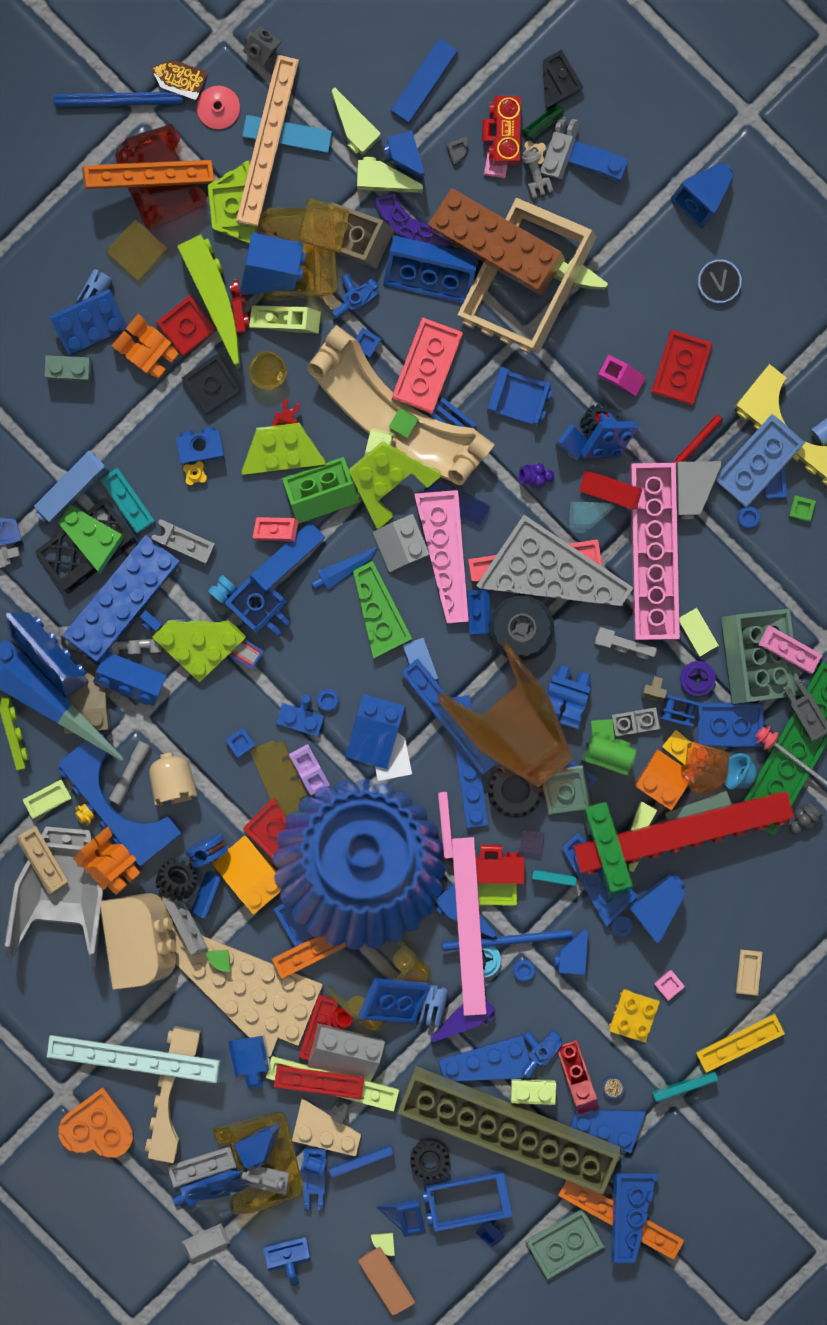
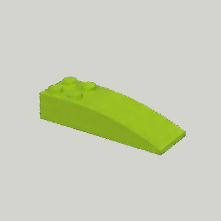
[178,235,241,370]

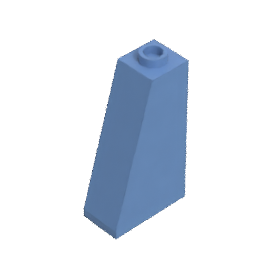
[34,450,109,523]

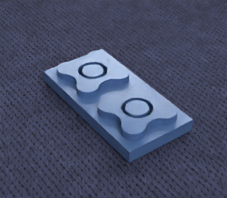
[715,413,805,508]

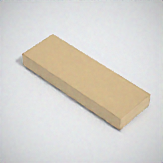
[15,826,68,894]

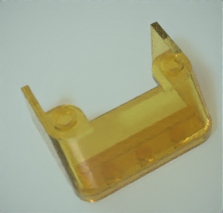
[326,939,431,1031]

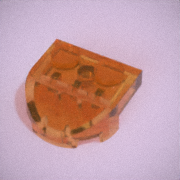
[681,742,730,793]

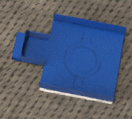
[228,1035,271,1089]

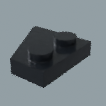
[542,49,583,109]

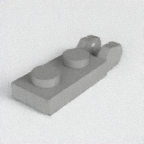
[540,116,579,179]

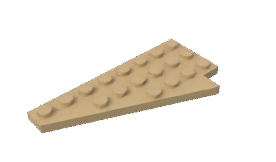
[172,924,323,1056]

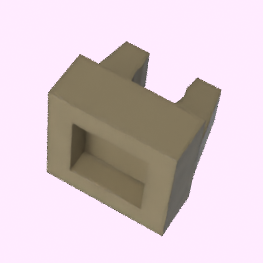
[641,676,667,703]

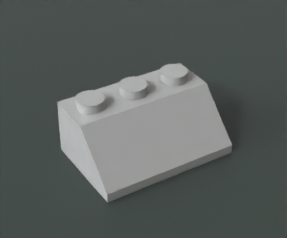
[307,1023,385,1081]

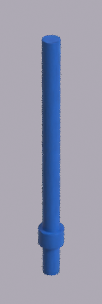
[441,929,573,951]

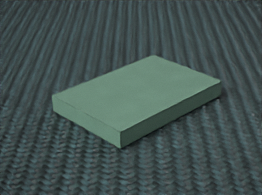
[525,1209,604,1280]

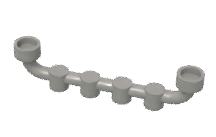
[58,619,185,657]

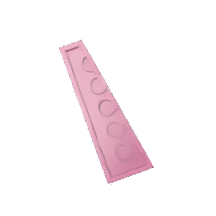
[415,490,469,623]

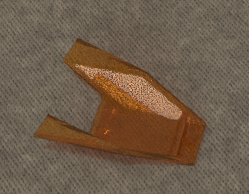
[437,639,573,787]

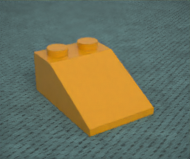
[212,835,283,915]

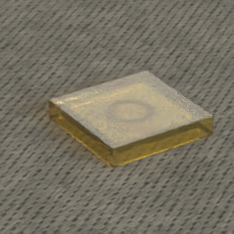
[297,198,350,253]
[106,219,168,281]

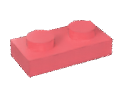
[253,517,299,542]

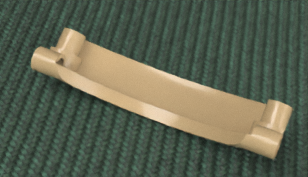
[307,325,495,485]

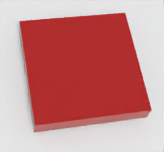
[156,295,217,357]

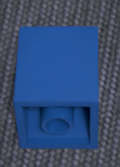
[240,233,306,295]
[628,874,686,943]

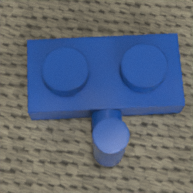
[276,694,324,737]
[263,1237,311,1286]

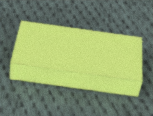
[679,608,719,657]
[23,779,72,819]

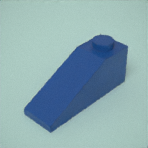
[568,141,628,184]
[434,883,496,938]

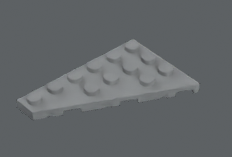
[476,515,633,606]

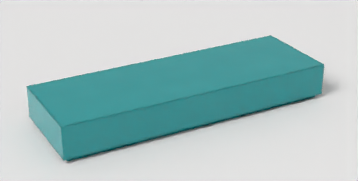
[100,467,155,534]
[652,1070,718,1102]

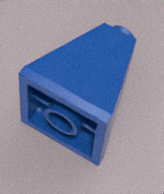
[670,163,734,228]

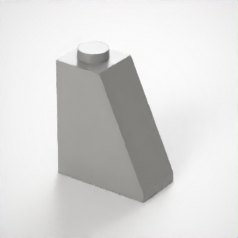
[675,461,721,519]

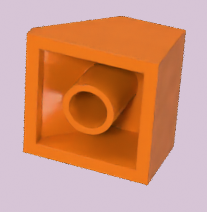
[633,749,694,810]

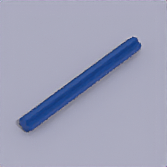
[54,92,184,107]

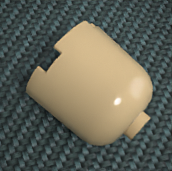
[149,752,198,806]

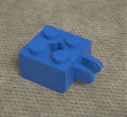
[225,571,291,636]

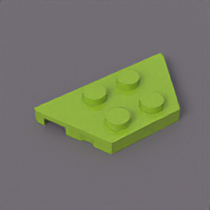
[208,161,257,243]
[242,423,325,475]

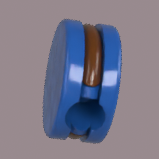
[185,833,229,868]

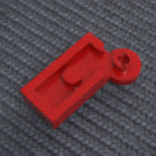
[230,279,250,335]

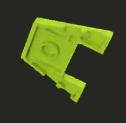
[349,442,442,529]

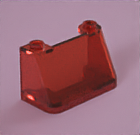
[115,124,207,230]

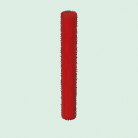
[673,414,723,463]

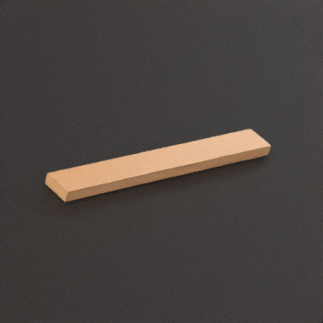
[236,55,299,228]

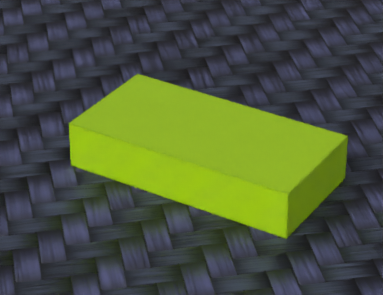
[477,883,517,905]

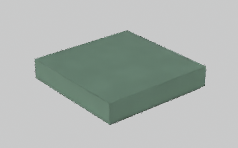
[540,765,592,815]

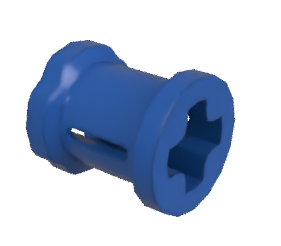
[300,1153,327,1178]

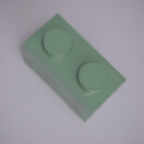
[44,355,92,382]

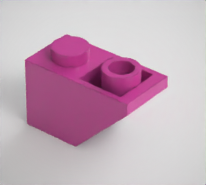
[597,355,646,397]

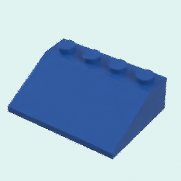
[6,612,87,698]

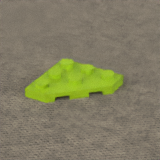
[152,620,246,682]

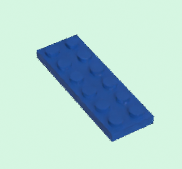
[63,535,180,664]

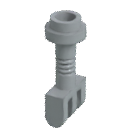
[522,149,553,199]

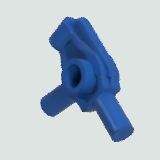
[332,274,379,319]
[521,1029,562,1078]

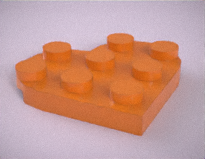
[59,1087,134,1158]

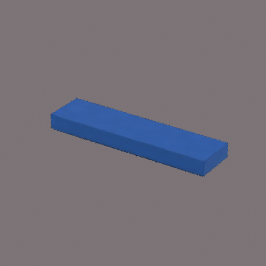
[391,38,458,123]
[249,522,325,593]

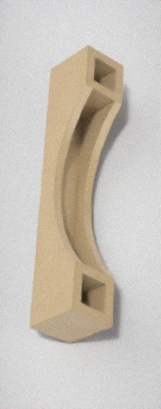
[145,1026,201,1163]

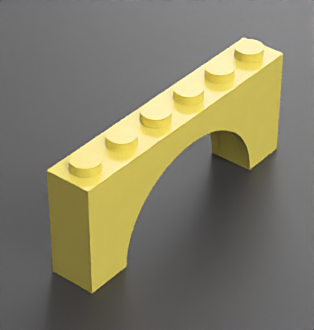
[735,364,827,486]

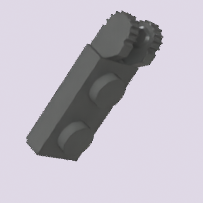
[783,679,827,742]

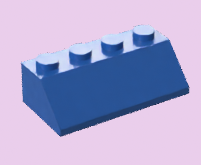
[383,235,479,304]

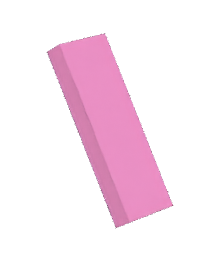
[758,625,822,675]
[438,792,453,858]

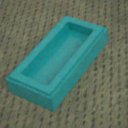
[531,870,577,886]

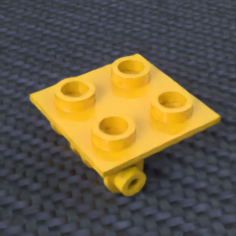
[609,989,660,1043]

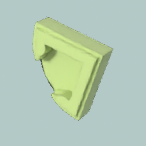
[371,1233,395,1256]

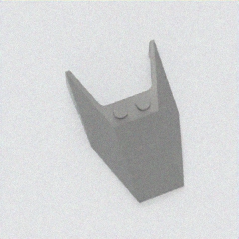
[5,826,103,967]

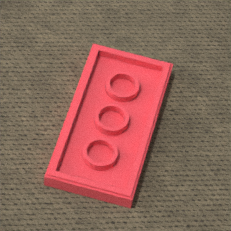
[391,317,463,414]

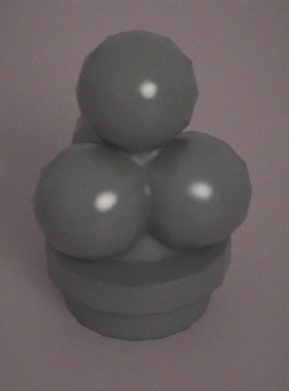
[790,802,823,834]

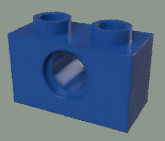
[176,427,225,465]

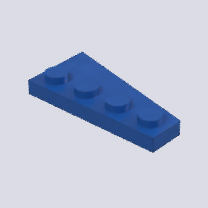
[438,1035,535,1081]

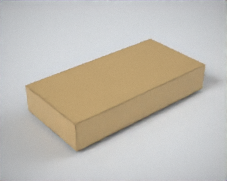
[735,949,762,996]

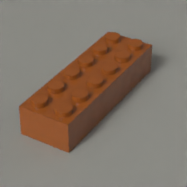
[428,188,565,296]

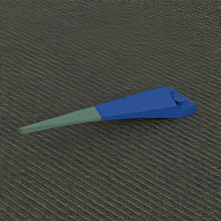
[0,639,124,761]

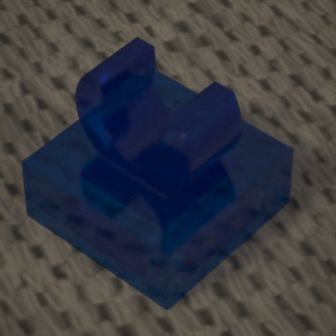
[475,1219,505,1247]

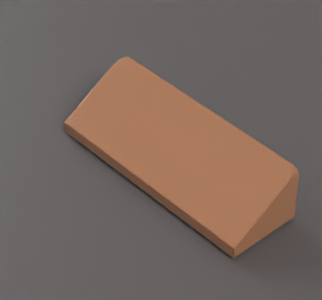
[358,1247,415,1315]

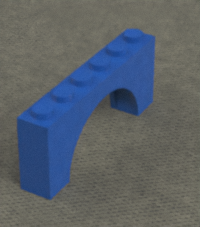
[58,730,183,866]

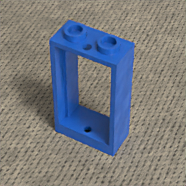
[423,1170,512,1231]

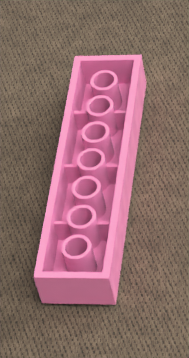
[630,463,680,640]

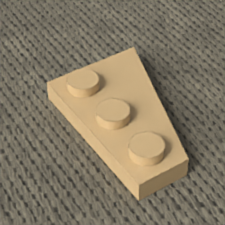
[292,1097,361,1156]

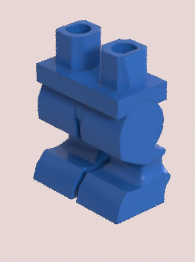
[537,665,591,730]

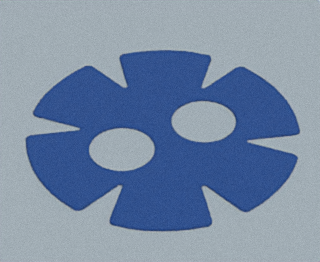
[186,1179,250,1200]

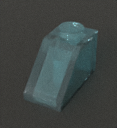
[568,502,614,534]

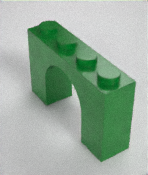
[583,802,632,900]

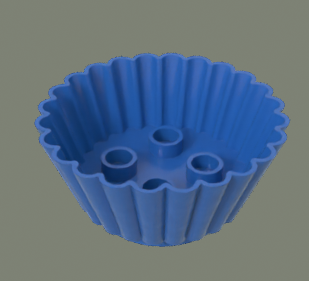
[273,779,446,950]

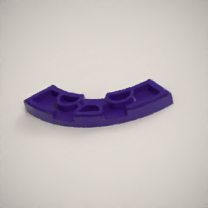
[374,192,453,247]

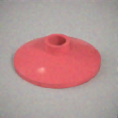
[197,86,240,130]

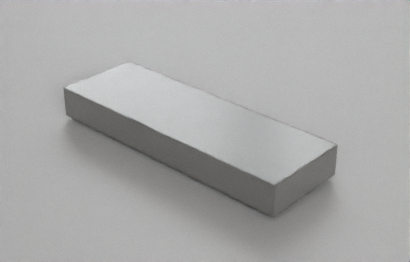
[162,896,208,955]
[167,1146,237,1187]

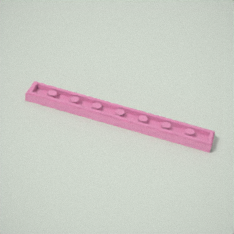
[452,837,486,1016]

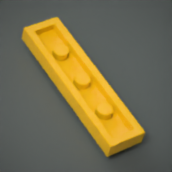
[696,1014,785,1073]

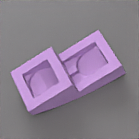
[289,744,330,795]

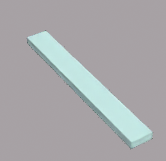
[47,1035,221,1083]

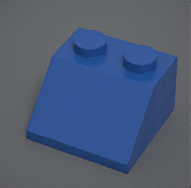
[384,130,425,181]

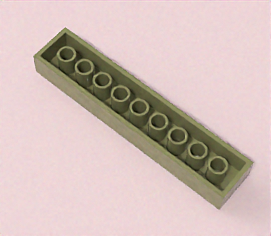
[398,1066,620,1194]

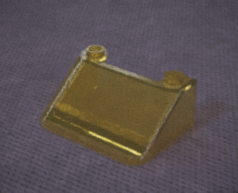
[260,208,337,301]
[212,1112,303,1214]

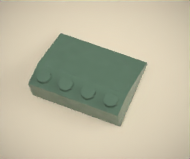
[721,609,801,704]

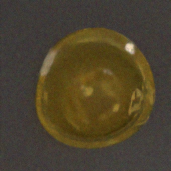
[248,351,287,390]

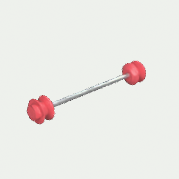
[755,726,827,786]

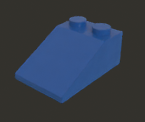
[345,694,405,769]

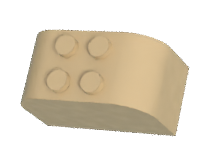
[100,893,176,989]

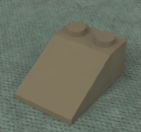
[313,202,395,269]
[64,665,111,734]

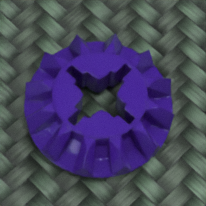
[680,661,716,696]

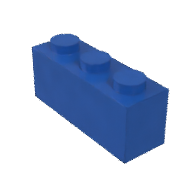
[93,651,167,706]

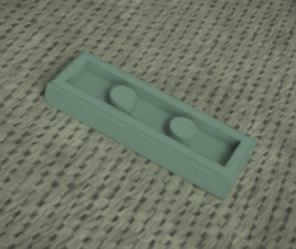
[665,791,731,821]

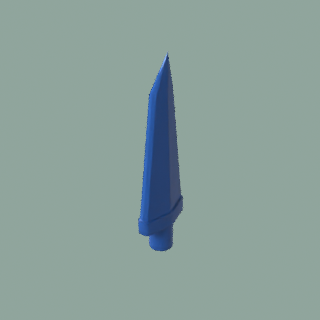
[311,546,378,590]
[173,1170,245,1207]

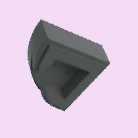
[446,136,468,165]
[329,1097,348,1124]

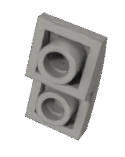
[612,707,661,736]

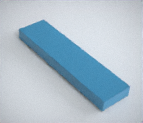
[242,115,332,154]

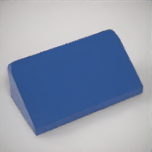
[192,871,222,918]

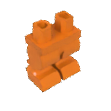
[112,314,179,379]
[73,827,140,895]

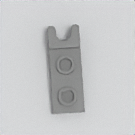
[151,519,215,564]
[594,627,657,660]

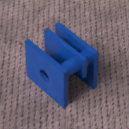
[660,695,700,727]

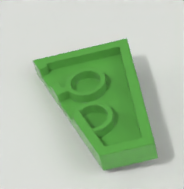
[58,505,124,574]

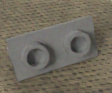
[242,1166,289,1195]

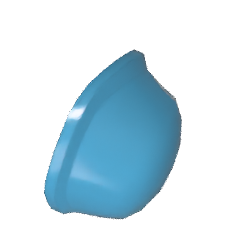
[722,753,757,790]

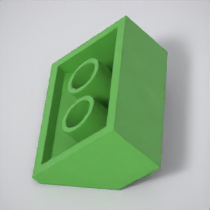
[282,457,360,524]

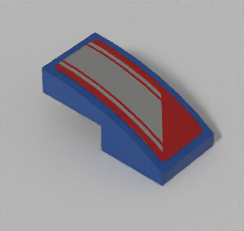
[229,639,264,670]

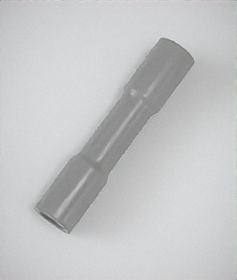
[109,740,151,805]

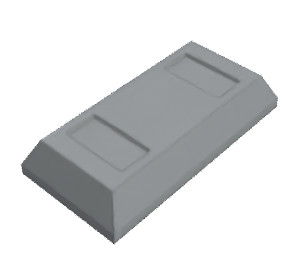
[181,1223,230,1262]

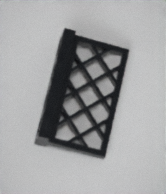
[35,499,137,594]

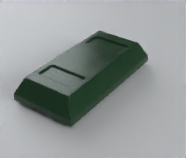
[522,104,564,139]

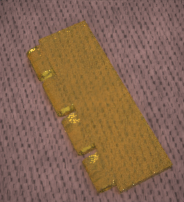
[250,740,307,818]

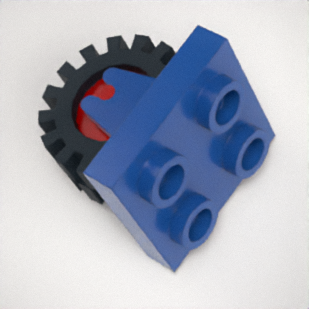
[580,404,639,458]

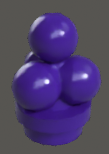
[518,463,554,487]

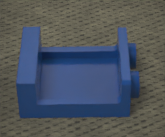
[487,367,553,426]

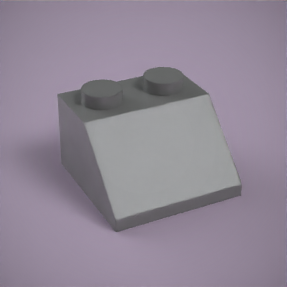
[373,514,430,572]

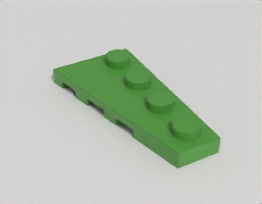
[353,561,412,659]

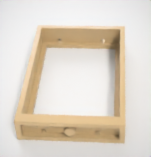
[458,198,597,354]

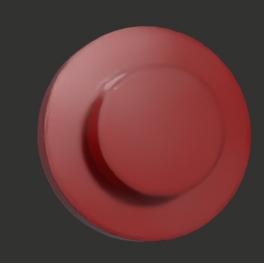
[331,1008,353,1030]

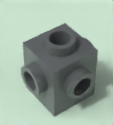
[243,26,282,66]

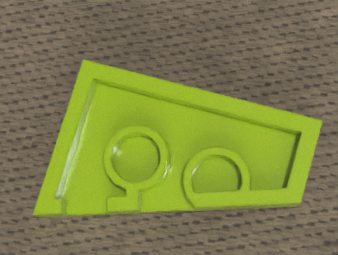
[0,695,29,770]

